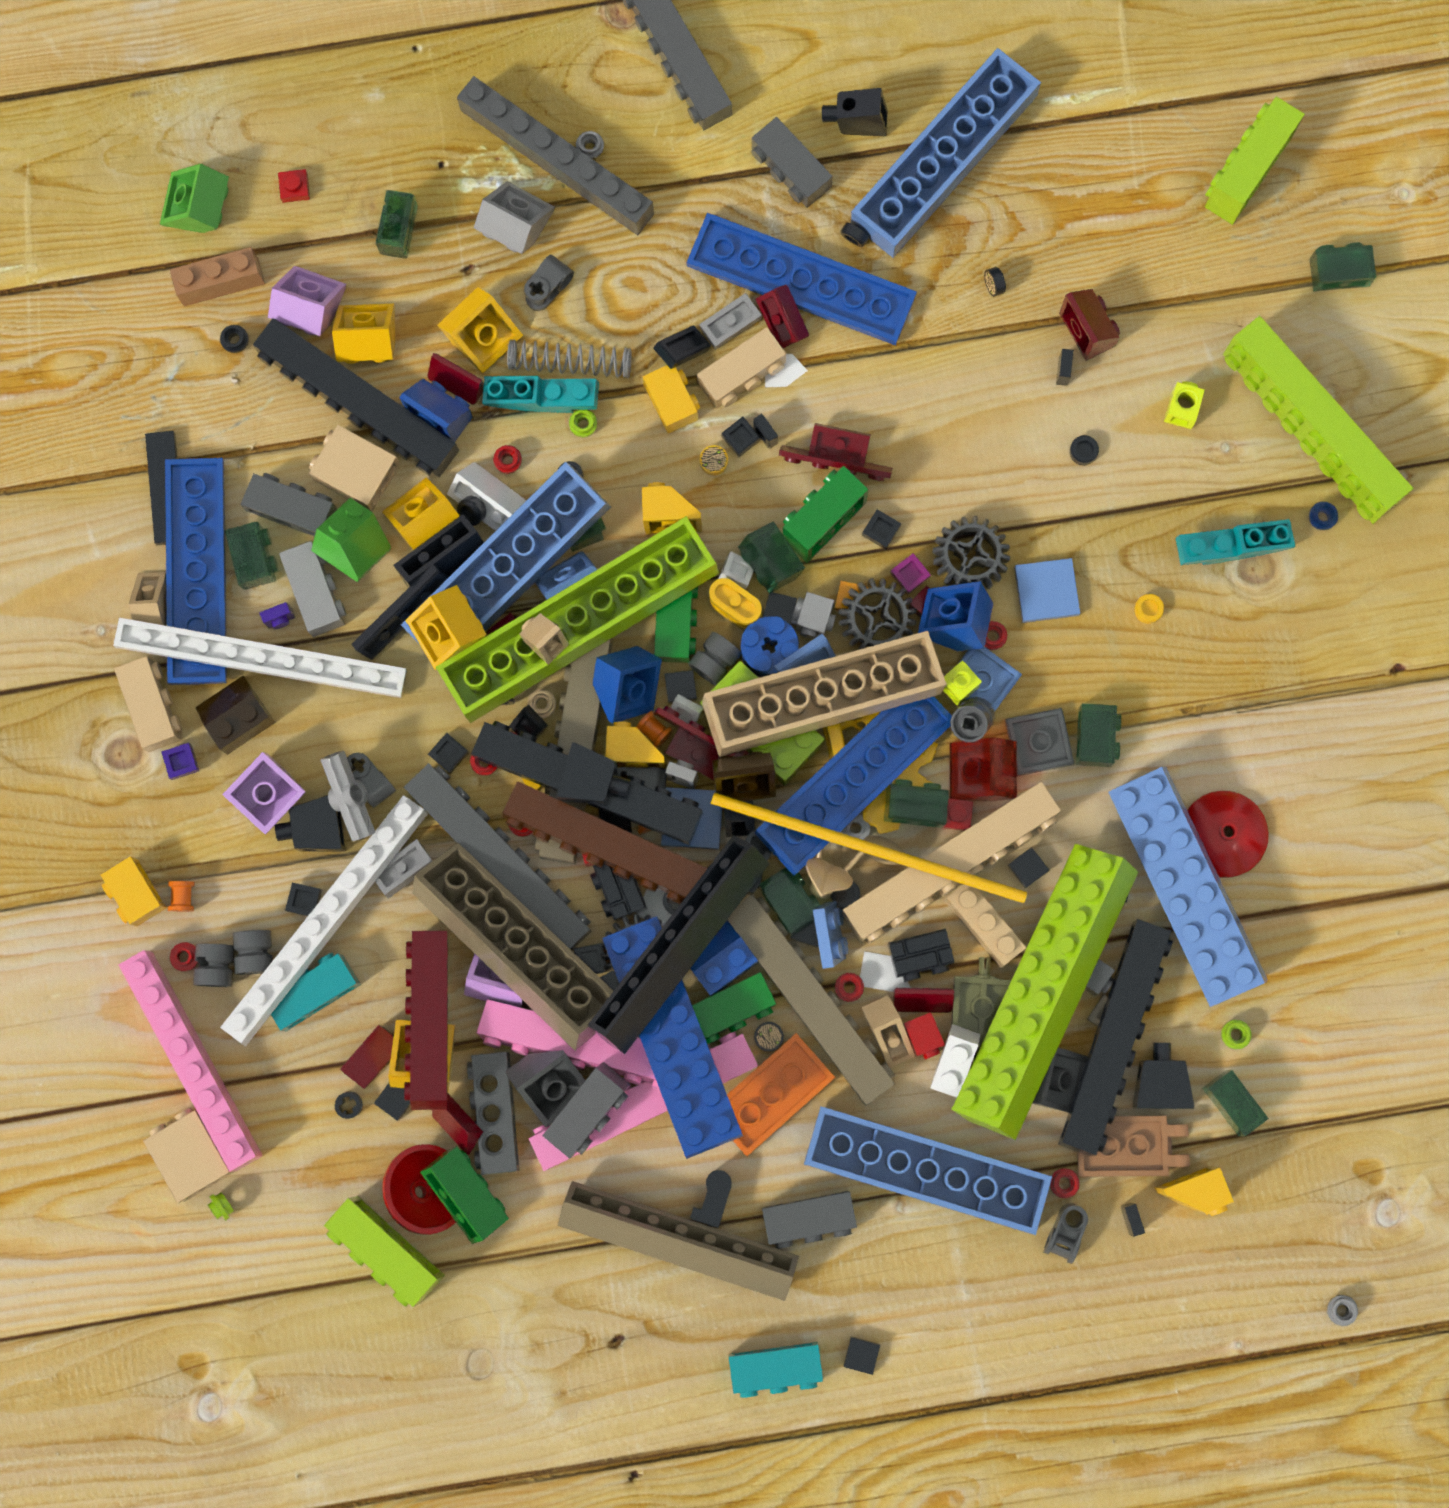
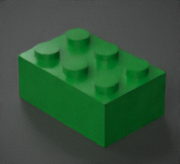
[783,466,869,563]

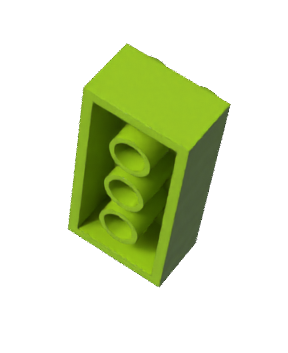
[1205,96,1305,225]
[700,661,825,786]
[324,1196,445,1307]

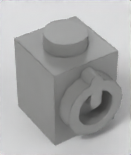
[791,592,836,639]

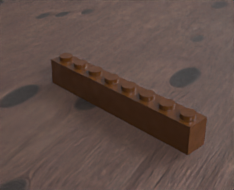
[502,781,708,904]

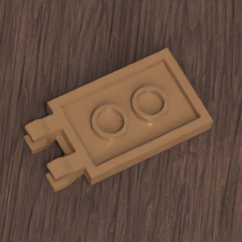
[1077,1116,1190,1177]

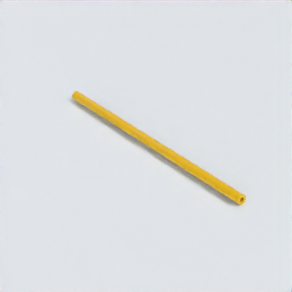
[711,792,1027,903]

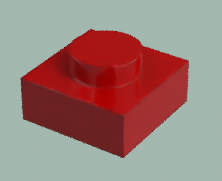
[278,169,310,203]
[941,798,973,831]

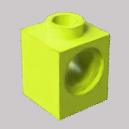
[1164,381,1205,429]
[943,660,982,707]

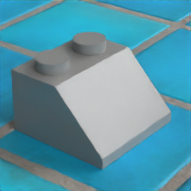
[474,181,555,254]

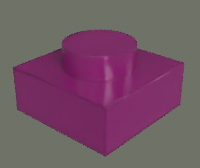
[890,553,931,594]

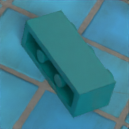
[271,952,361,1032]
[729,1342,823,1398]

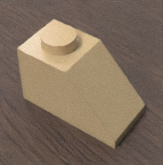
[128,572,167,626]
[519,613,569,665]
[861,995,916,1068]

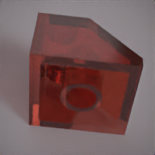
[950,737,1017,801]

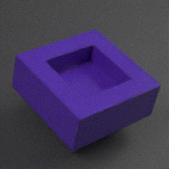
[259,602,295,629]
[161,743,199,780]

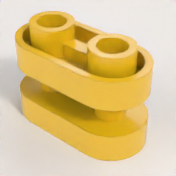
[709,578,762,630]

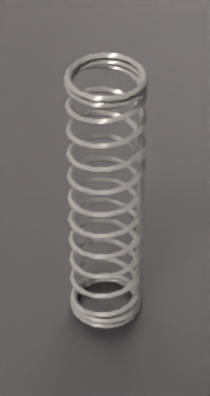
[507,339,632,379]

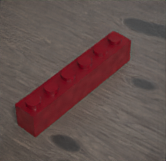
[404,931,448,1110]

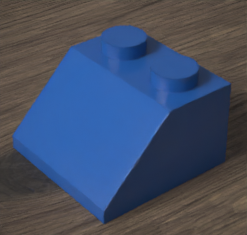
[399,379,473,442]
[918,581,993,651]
[593,646,662,723]
[690,921,758,996]

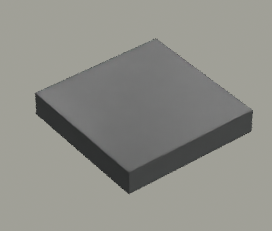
[1005,708,1074,776]

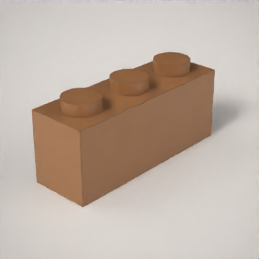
[169,247,265,307]

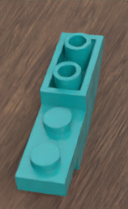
[482,376,599,413]
[1175,519,1296,565]

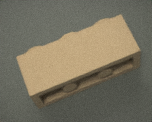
[697,327,786,409]
[114,656,182,752]
[944,884,1027,968]

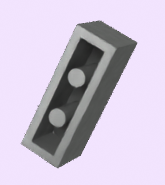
[751,117,833,208]
[240,473,337,537]
[542,1062,631,1159]
[762,1191,857,1249]

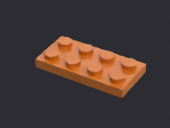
[727,1033,836,1156]

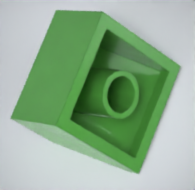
[160,164,229,233]
[311,498,391,582]

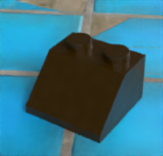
[195,675,275,755]
[712,752,776,801]

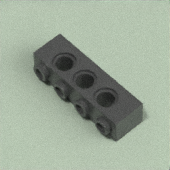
[467,1052,520,1175]

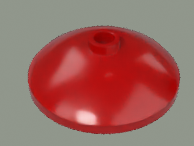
[1187,791,1269,878]
[382,1144,456,1235]

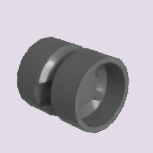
[688,631,742,686]
[950,697,995,742]
[232,930,273,975]
[193,944,234,987]

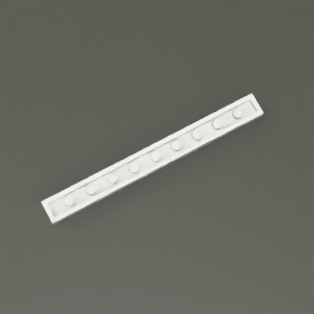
[113,618,407,698]
[220,795,428,1047]

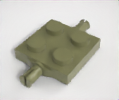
[951,957,1011,1058]

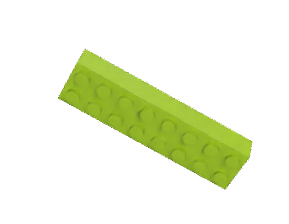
[1223,315,1414,524]

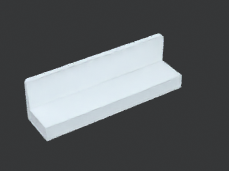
[447,462,527,531]

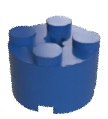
[741,616,799,677]

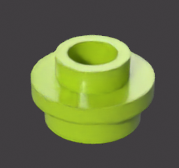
[569,410,597,438]
[1221,1020,1252,1049]
[208,1192,234,1221]

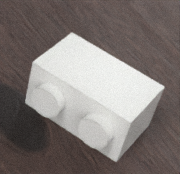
[931,1024,980,1098]

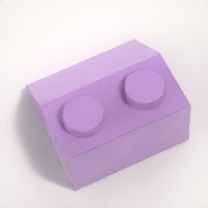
[268,266,346,336]
[222,752,306,835]
[464,954,523,1008]

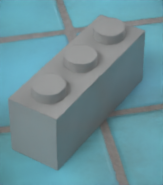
[279,541,347,637]

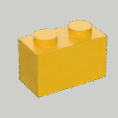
[642,365,701,434]
[100,856,167,926]

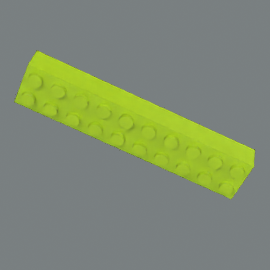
[436,516,719,723]
[951,844,1138,1140]

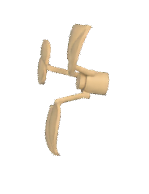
[806,835,905,899]

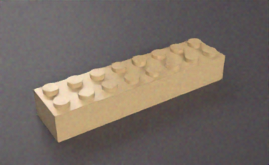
[702,631,947,757]
[842,781,1061,944]

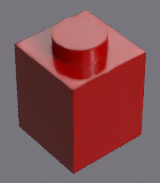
[903,1012,945,1060]

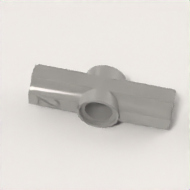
[320,751,376,841]

